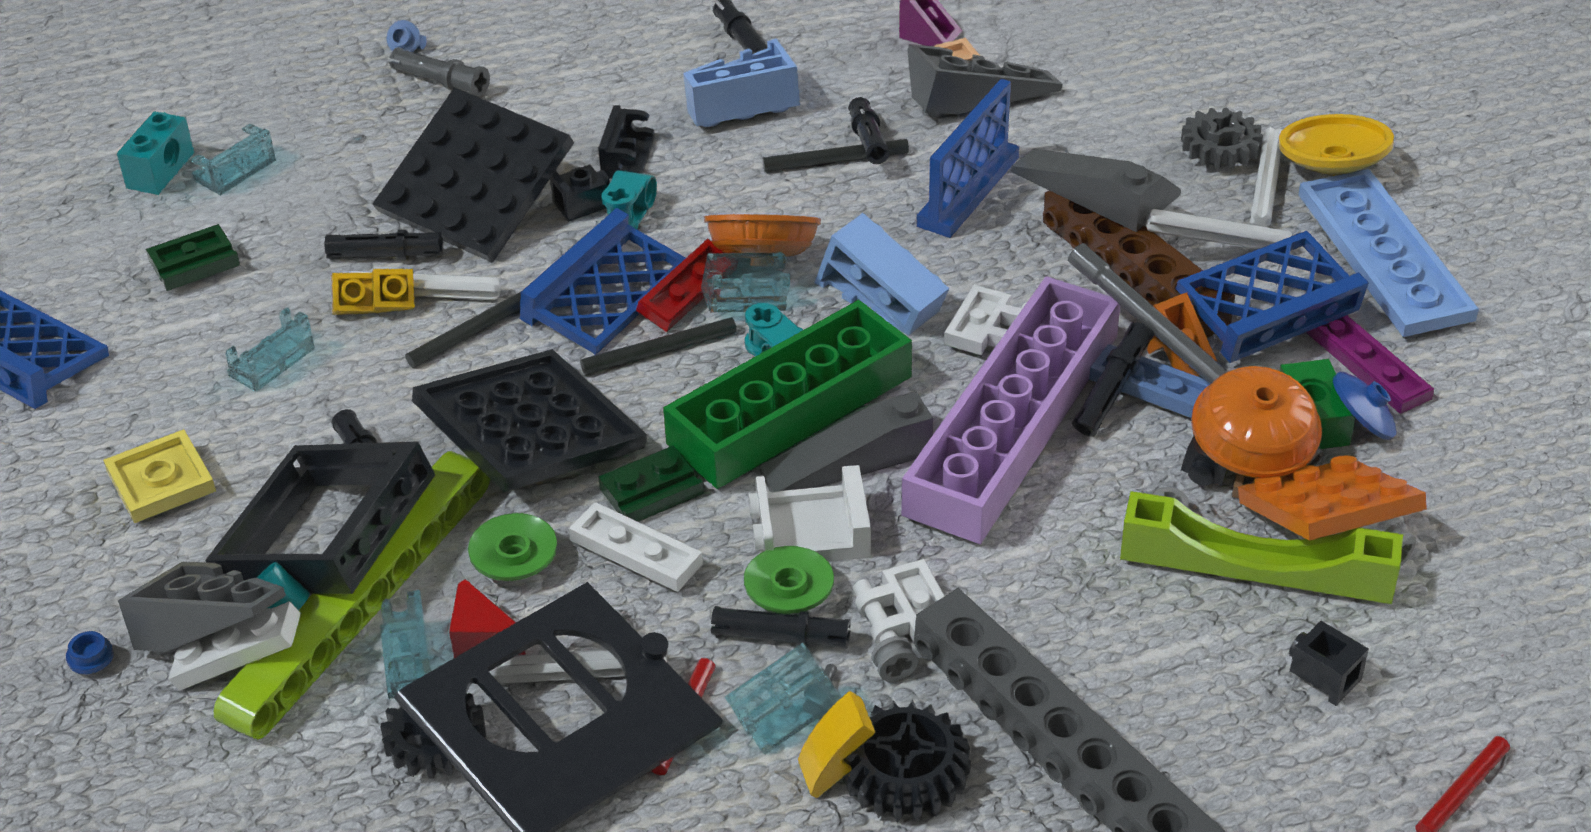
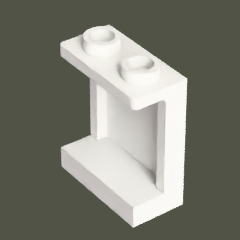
[748,465,871,562]

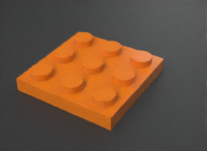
[1238,456,1427,541]

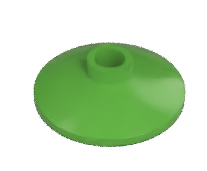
[468,513,557,581]
[744,546,834,614]

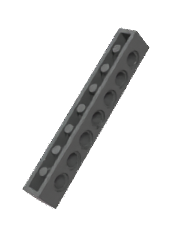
[914,588,1226,832]

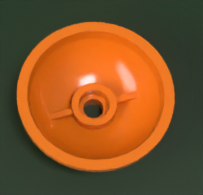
[704,214,821,265]
[1191,366,1322,478]

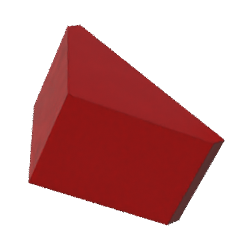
[449,579,526,658]

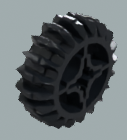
[843,700,971,823]

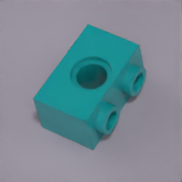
[116,111,195,195]

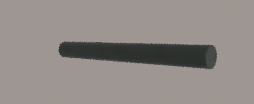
[762,139,909,172]
[405,291,521,368]
[580,317,737,375]

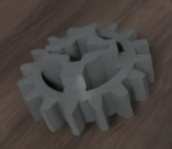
[1181,108,1263,169]

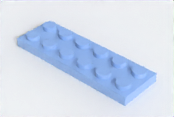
[1298,169,1479,337]

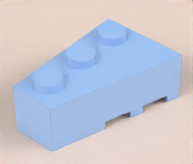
[683,38,800,127]
[814,213,949,335]

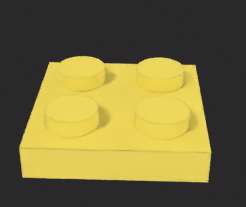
[103,429,216,523]

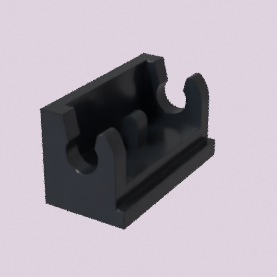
[598,105,655,179]

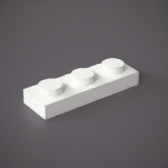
[569,502,703,592]
[168,602,301,691]

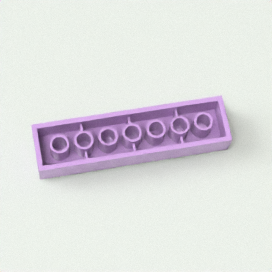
[901,276,1120,545]

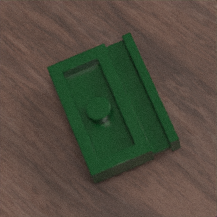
[146,224,240,291]
[598,445,704,522]

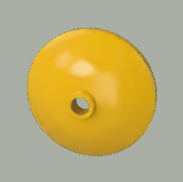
[1279,114,1394,176]

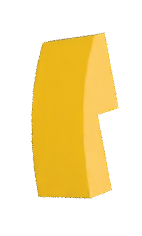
[331,269,415,315]
[798,690,876,799]

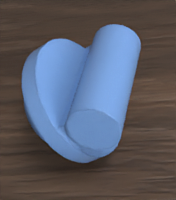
[386,20,427,52]

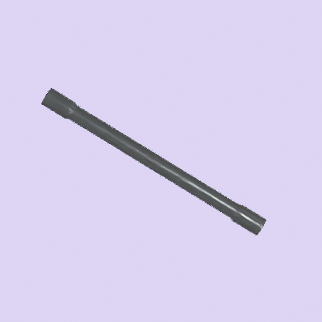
[1068,243,1324,466]

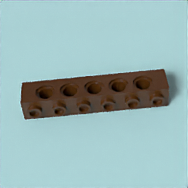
[1043,191,1235,338]

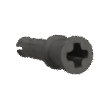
[389,47,490,98]

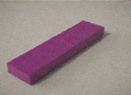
[1306,315,1434,414]

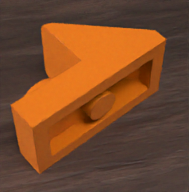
[1147,292,1217,377]

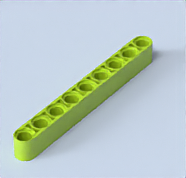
[213,451,490,740]

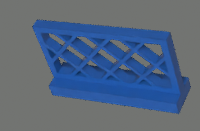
[917,79,1020,238]
[520,208,686,355]
[1176,230,1369,363]
[0,290,109,409]

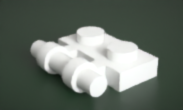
[944,285,1027,355]
[853,559,944,645]

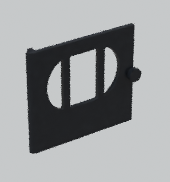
[394,582,723,832]

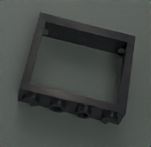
[205,441,435,594]

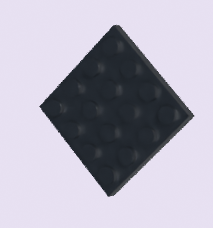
[372,87,574,263]
[412,349,647,492]

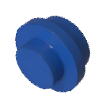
[66,631,114,674]

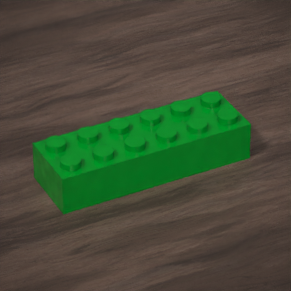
[663,300,912,489]

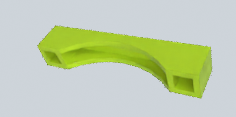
[1120,491,1403,604]

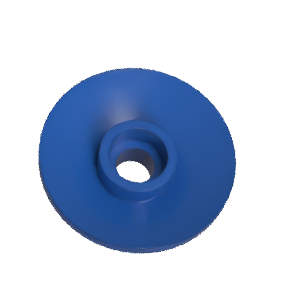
[1333,372,1397,440]

